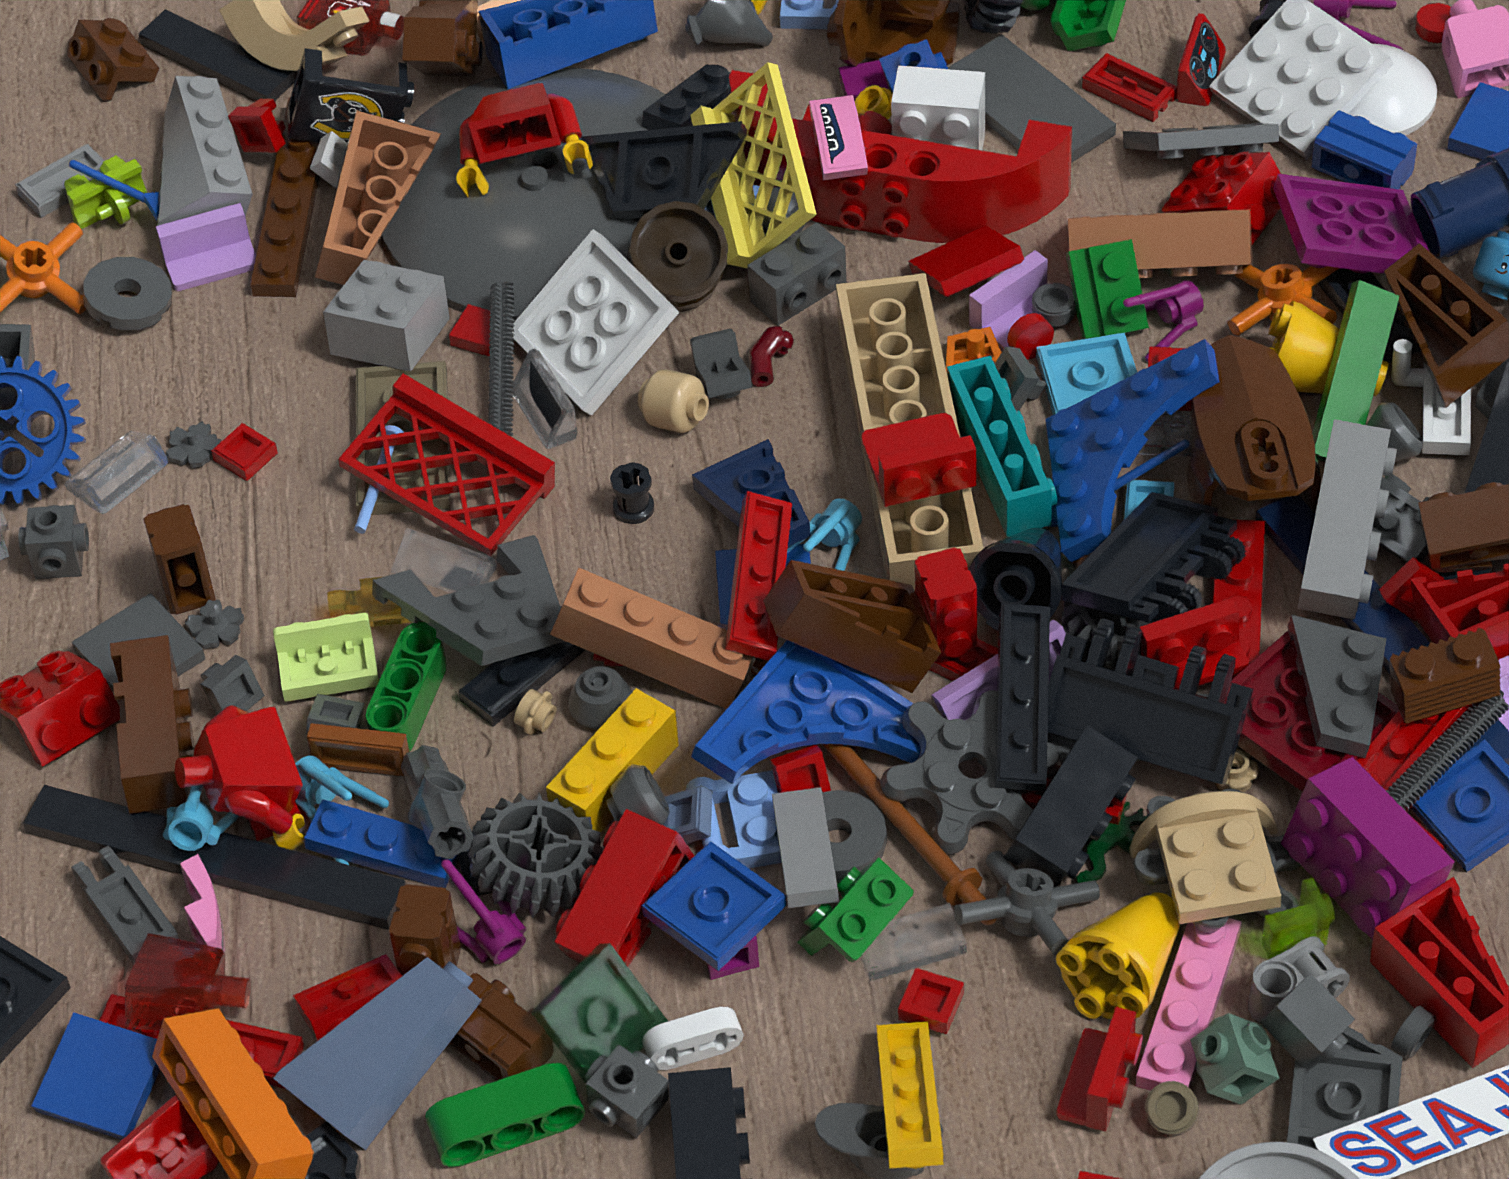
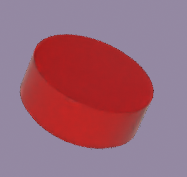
[1415,3,1451,43]
[1007,313,1054,360]

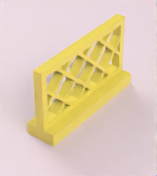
[690,62,817,269]

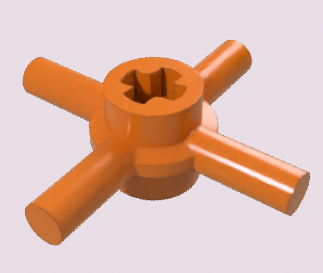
[0,222,86,314]
[1228,264,1340,336]

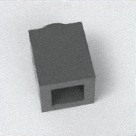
[1260,973,1355,1068]

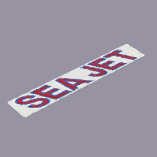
[1313,1065,1509,1179]

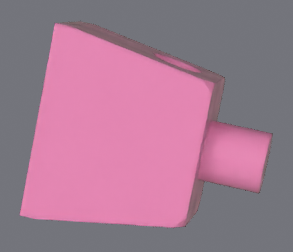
[1442,0,1509,98]

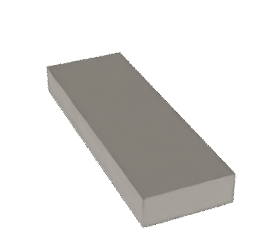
[772,787,839,908]

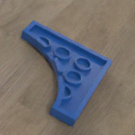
[1046,339,1220,562]
[691,640,921,784]

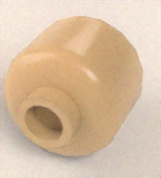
[638,369,709,433]

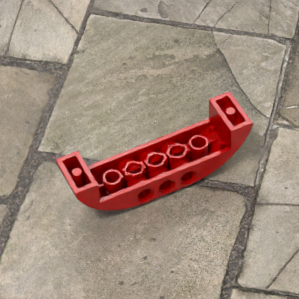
[729,70,1072,243]

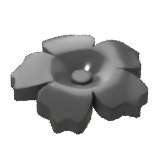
[166,421,222,468]
[185,599,244,649]

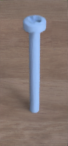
[354,425,404,534]

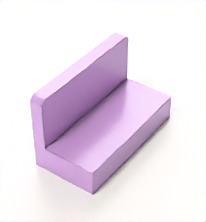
[156,203,256,291]
[969,250,1048,351]

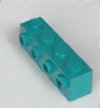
[947,355,1057,537]

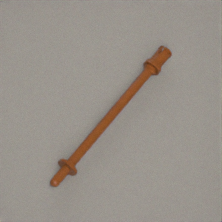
[751,658,997,925]

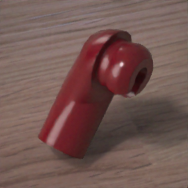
[749,326,794,387]

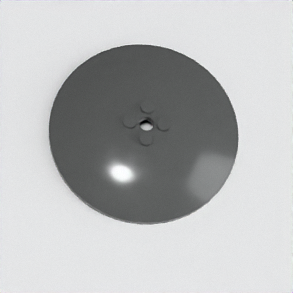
[381,67,683,324]

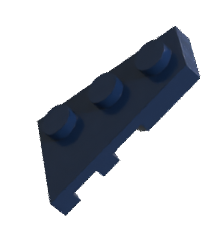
[692,439,811,548]

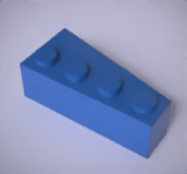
[478,0,658,89]

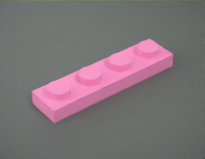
[1136,918,1241,1091]

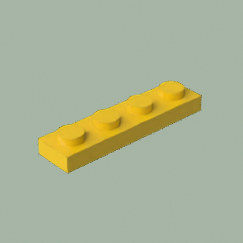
[876,1022,943,1169]

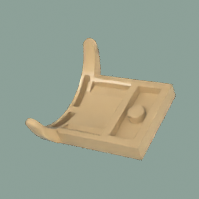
[1129,791,1281,924]

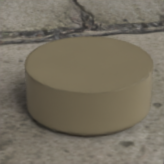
[1145,1081,1199,1136]

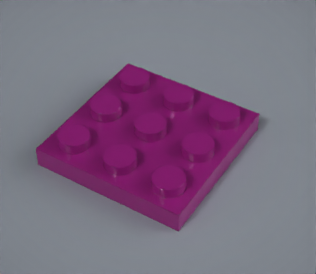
[1273,174,1429,274]

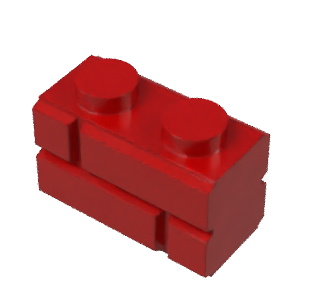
[914,547,977,660]

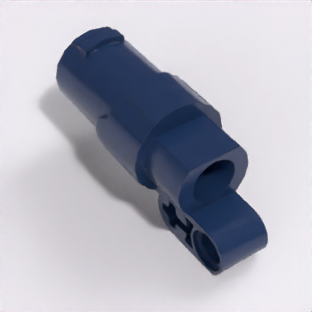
[1410,148,1509,259]

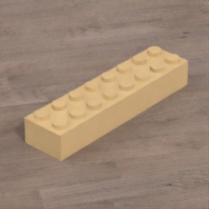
[836,273,984,590]

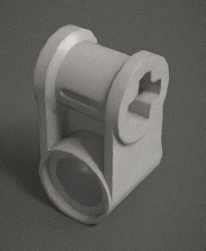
[1248,936,1350,1024]

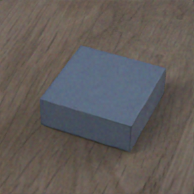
[663,785,713,844]

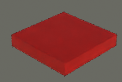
[908,225,1025,297]

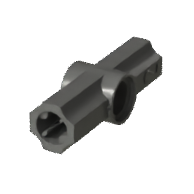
[401,745,474,859]

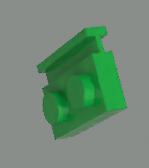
[1065,239,1149,339]

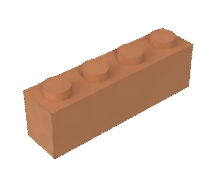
[315,111,441,285]
[1068,209,1252,278]
[550,568,753,709]

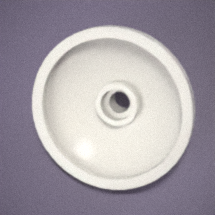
[1349,44,1437,136]

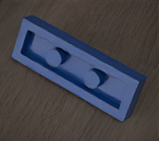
[304,799,458,888]

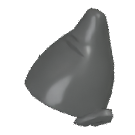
[685,0,773,47]

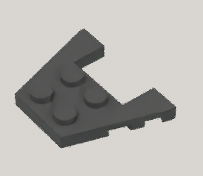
[372,535,565,666]

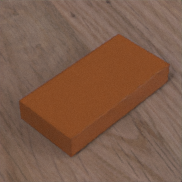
[307,723,409,776]

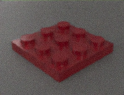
[1225,631,1399,792]

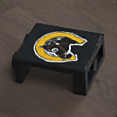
[288,48,414,143]

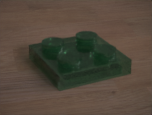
[531,943,668,1084]

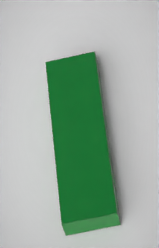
[1312,280,1399,463]

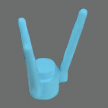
[787,498,862,571]
[295,756,389,865]
[163,785,240,851]

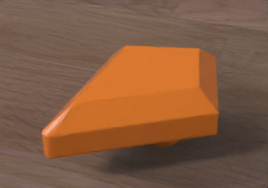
[946,327,1001,372]

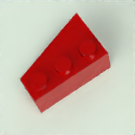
[1410,563,1509,660]
[554,809,694,981]
[1370,877,1509,1068]

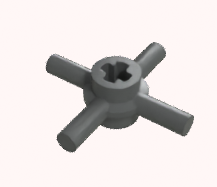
[954,851,1100,956]

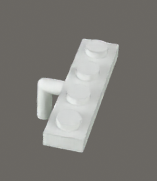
[1391,339,1471,455]

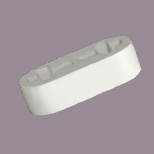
[642,1007,744,1070]

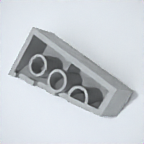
[157,76,252,226]
[1298,419,1397,619]

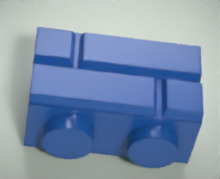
[1312,110,1417,189]

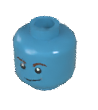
[1472,231,1509,300]

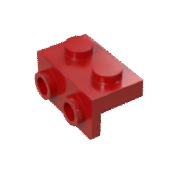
[1057,1007,1143,1132]
[100,1095,219,1179]

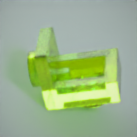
[1262,878,1335,959]

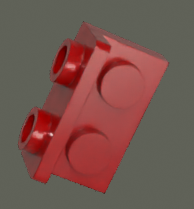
[1140,597,1249,690]
[293,954,402,1042]

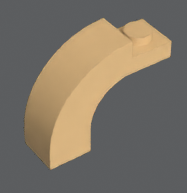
[219,0,370,70]

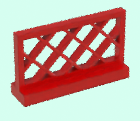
[338,373,555,557]

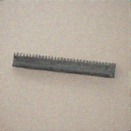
[488,281,515,436]
[1386,690,1509,812]

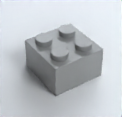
[323,260,450,372]

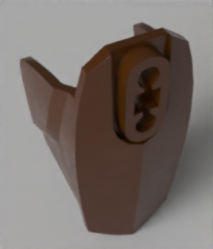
[827,0,960,67]
[1187,335,1321,514]

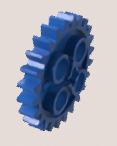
[0,356,86,505]

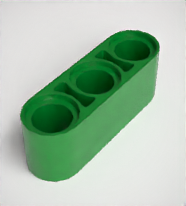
[366,622,447,752]
[425,1063,585,1167]

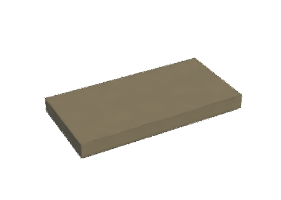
[356,361,450,516]

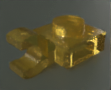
[327,576,412,627]

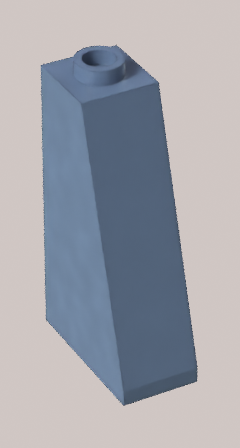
[273,957,482,1150]

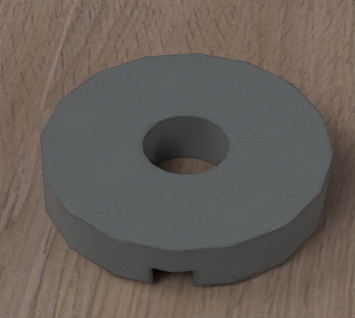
[83,257,172,330]
[822,790,887,881]

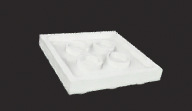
[1209,0,1393,160]
[512,229,679,415]

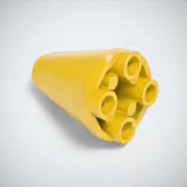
[1268,300,1389,397]
[1056,892,1180,1019]

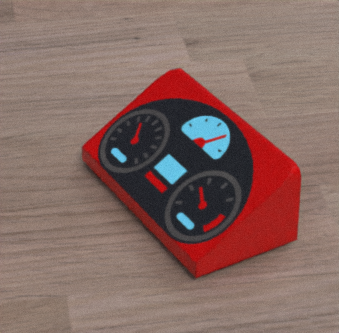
[1176,13,1226,106]

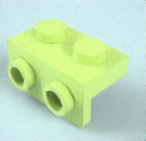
[273,613,379,702]

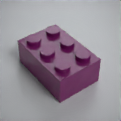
[1281,757,1455,940]

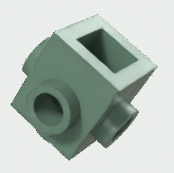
[1190,1013,1279,1105]

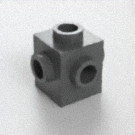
[18,505,89,579]
[585,1044,669,1139]

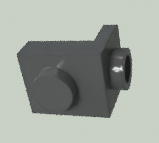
[690,329,752,399]

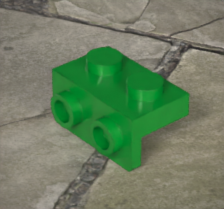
[1051,0,1126,51]
[797,857,914,962]

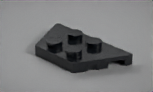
[581,121,747,220]

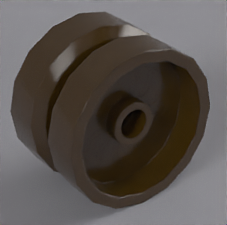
[627,201,728,312]

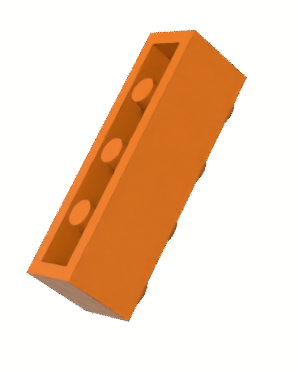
[152,1008,314,1179]

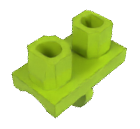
[64,155,147,229]

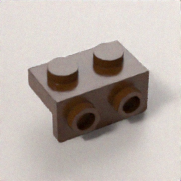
[67,18,159,100]

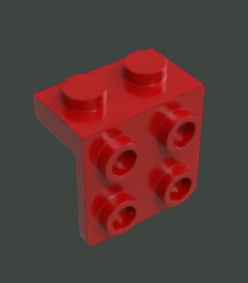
[1162,152,1281,245]
[861,413,976,507]
[0,651,120,767]

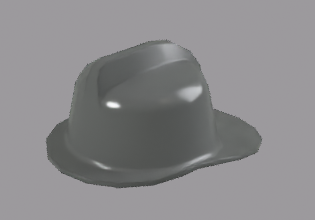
[814,1103,943,1179]

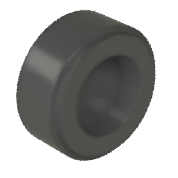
[1032,283,1077,327]
[1390,1005,1437,1059]

